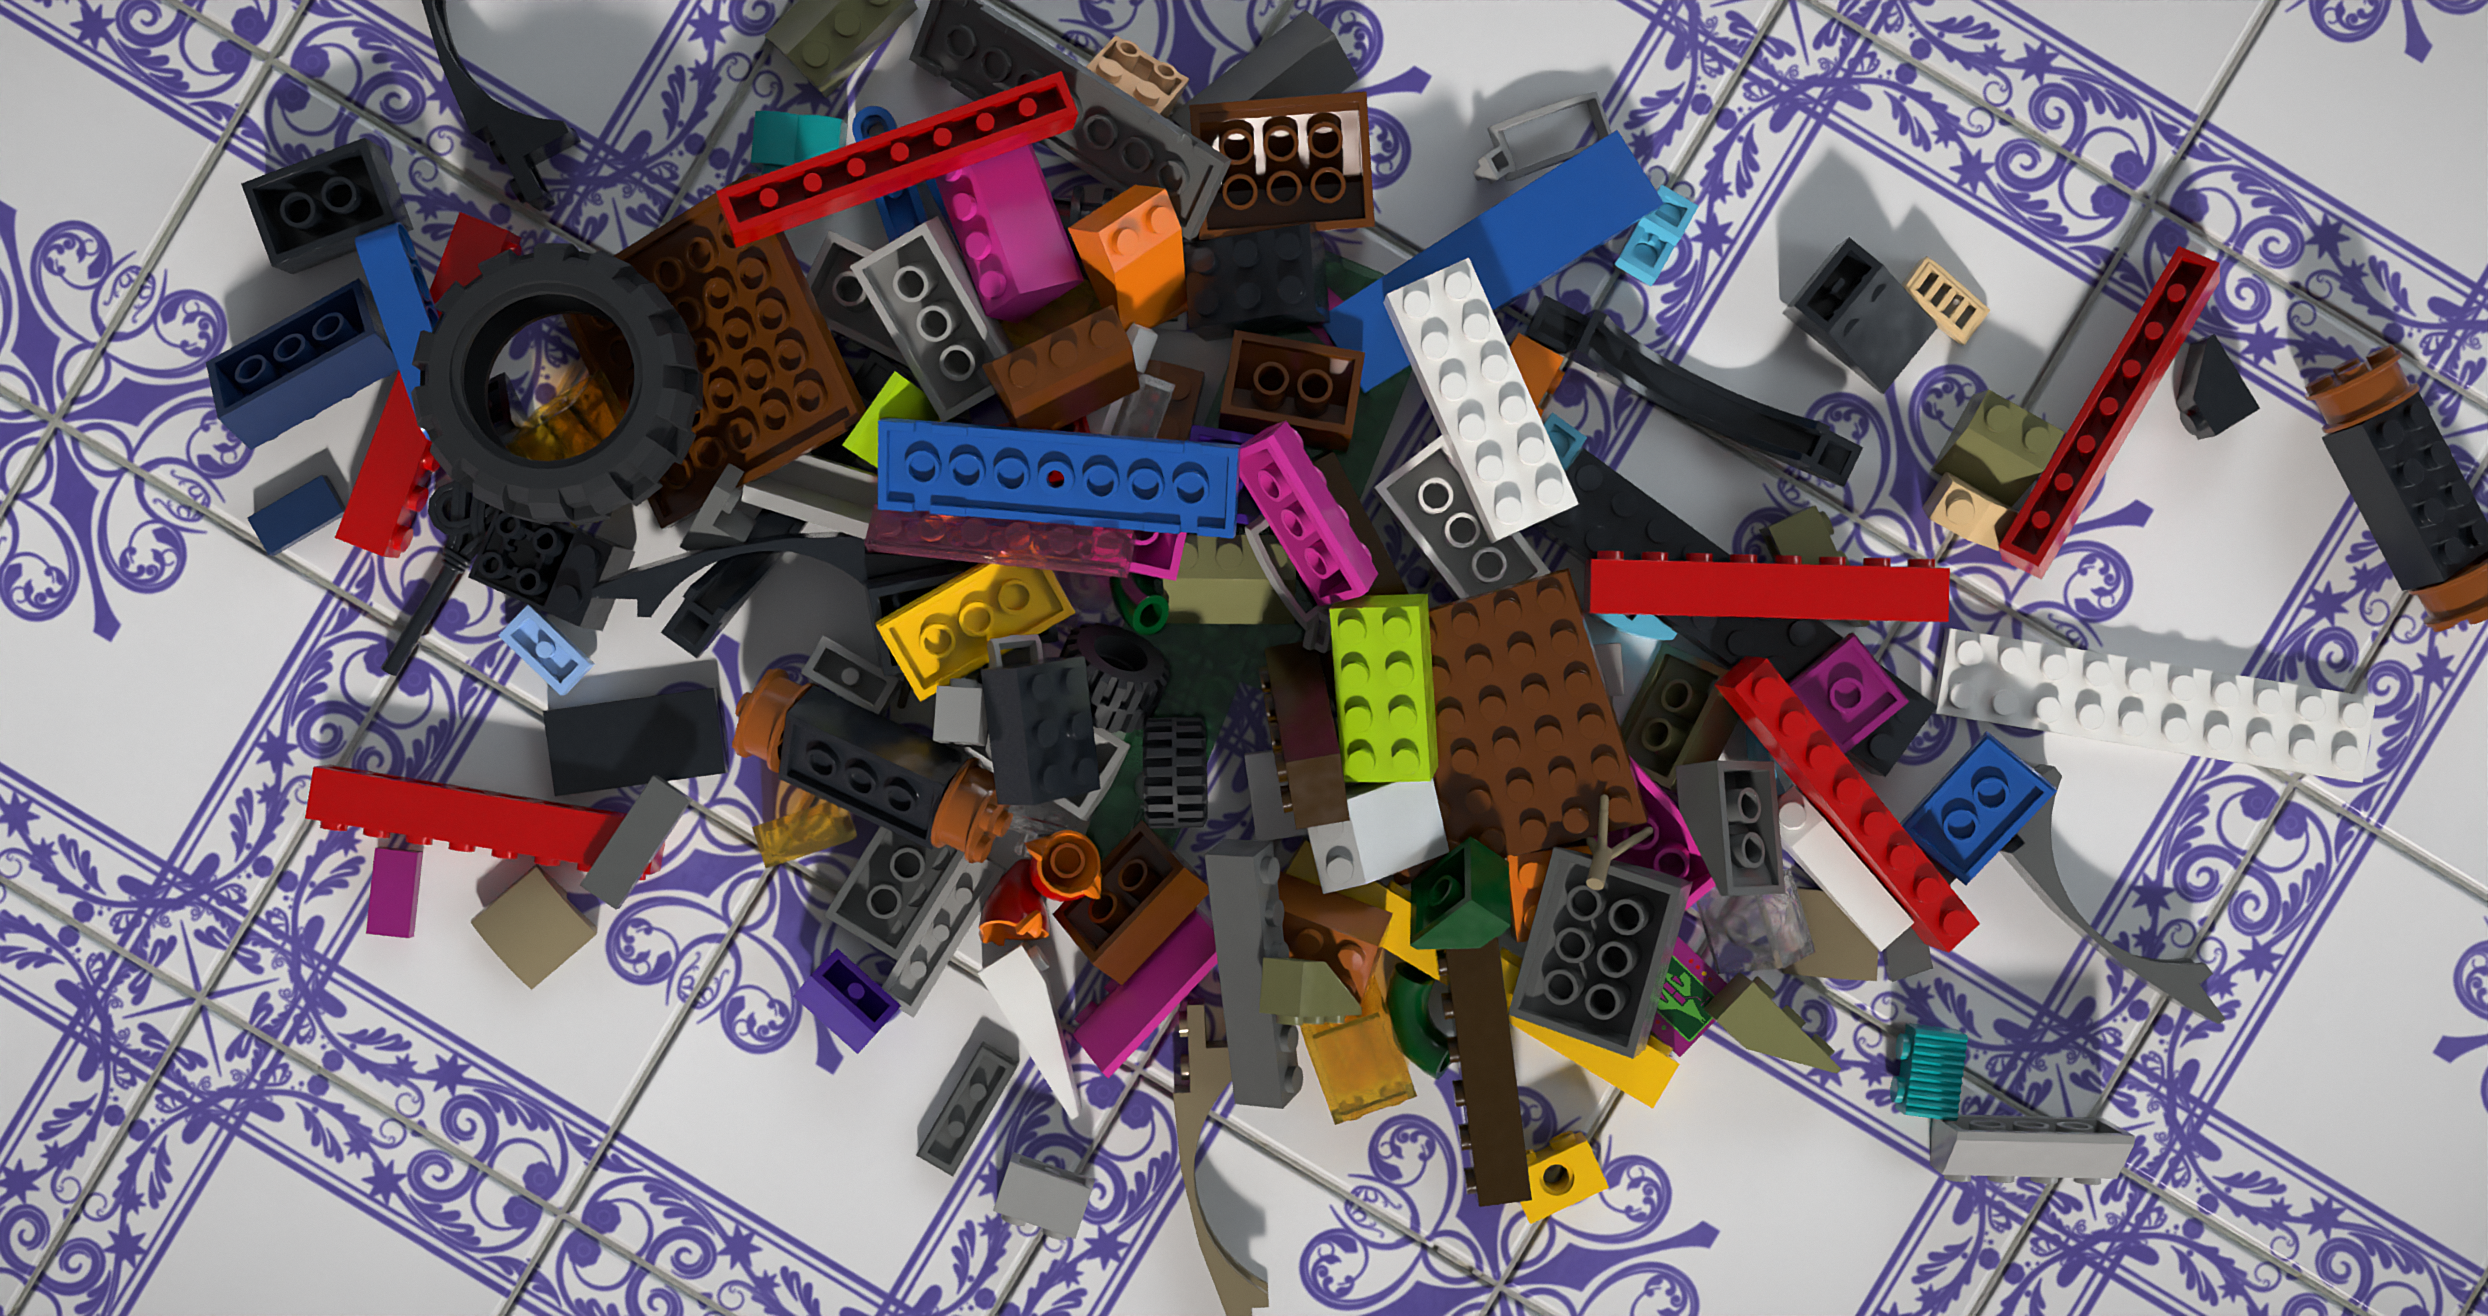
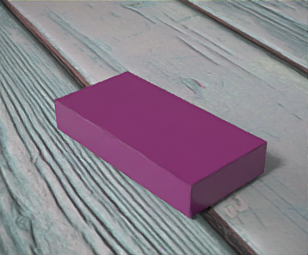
[366,847,423,938]

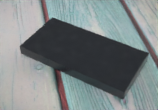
[543,687,729,797]

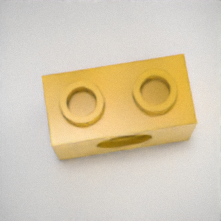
[1520,1131,1609,1224]

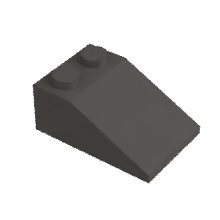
[1676,760,1786,896]

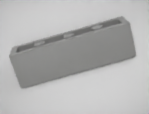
[741,453,926,552]

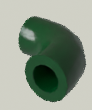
[1109,568,1169,636]
[1385,962,1450,1080]

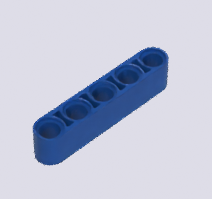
[355,222,439,441]

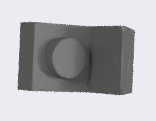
[679,463,756,551]

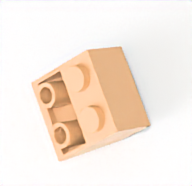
[1086,35,1189,119]

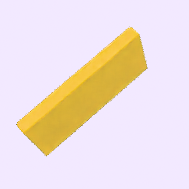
[875,534,1075,702]

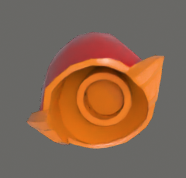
[1024,830,1102,902]
[978,859,1050,946]

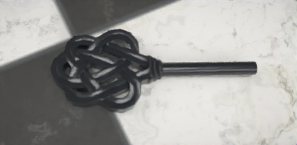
[381,451,527,676]

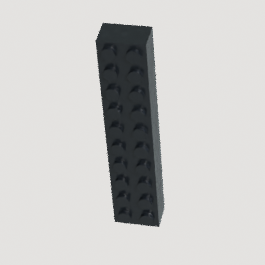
[1532,448,1937,777]

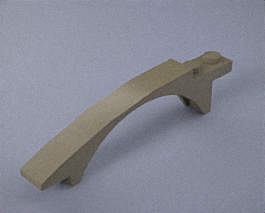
[1173,998,1269,1316]

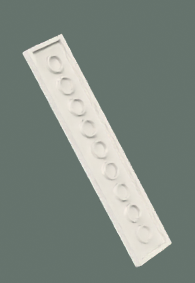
[1933,628,2376,783]

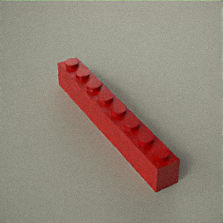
[716,71,1078,248]
[335,212,522,558]
[1998,246,2220,580]
[1584,551,1950,622]
[1714,656,1980,953]
[305,765,665,880]

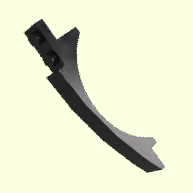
[422,0,581,211]
[1524,295,1863,487]
[661,351,910,659]
[591,532,953,618]

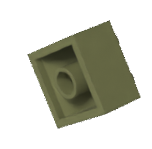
[1931,389,2065,507]

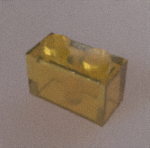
[752,802,857,868]

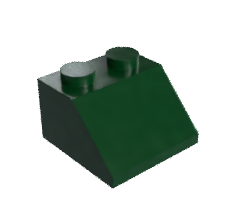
[1410,836,1511,950]

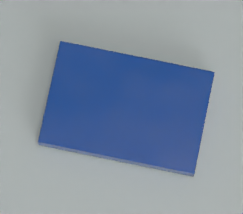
[1900,731,2057,885]

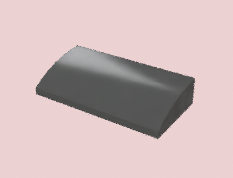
[824,826,965,961]

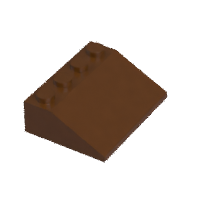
[1189,91,1375,240]

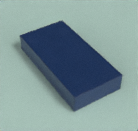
[247,475,346,556]

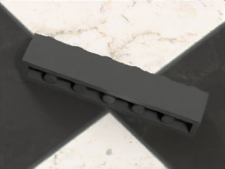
[1204,839,1303,1109]

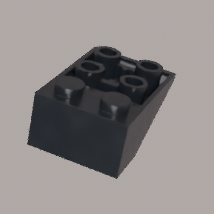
[1782,237,1938,394]
[468,508,636,631]

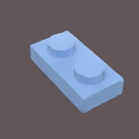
[498,604,595,696]

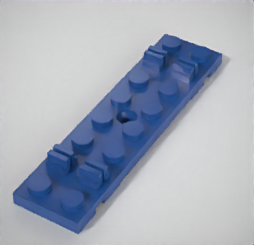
[878,417,1241,539]

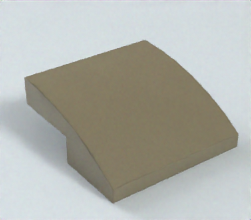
[471,864,597,990]
[1782,887,1878,981]

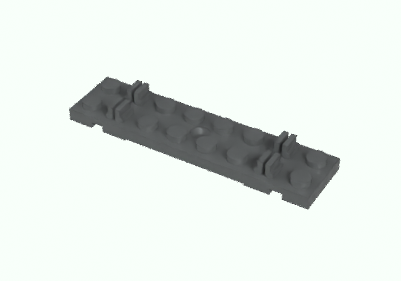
[909,0,1232,240]

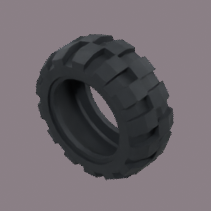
[411,243,704,526]

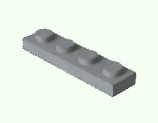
[881,854,1007,1018]

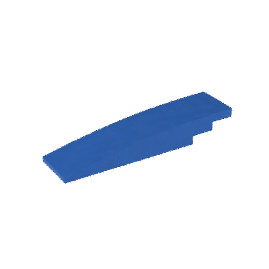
[1321,130,1664,393]

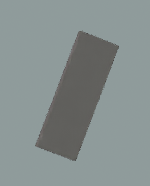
[580,775,693,910]
[916,1041,1019,1177]

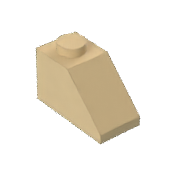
[1922,471,2019,551]

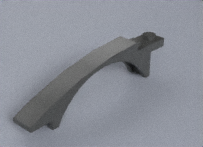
[1999,764,2226,1024]

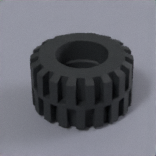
[1059,622,1171,733]
[1143,717,1208,829]

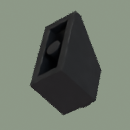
[2176,334,2260,440]

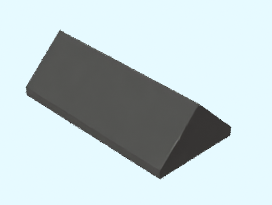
[1170,10,1358,134]

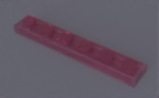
[864,504,1136,578]

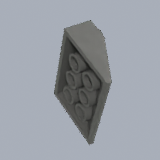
[1508,846,1693,1059]

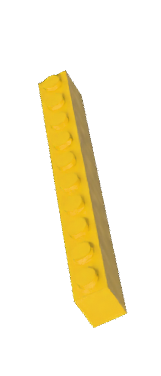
[1283,837,1680,1109]

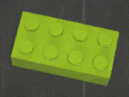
[1329,594,1439,783]

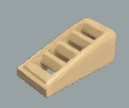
[1901,256,1990,346]

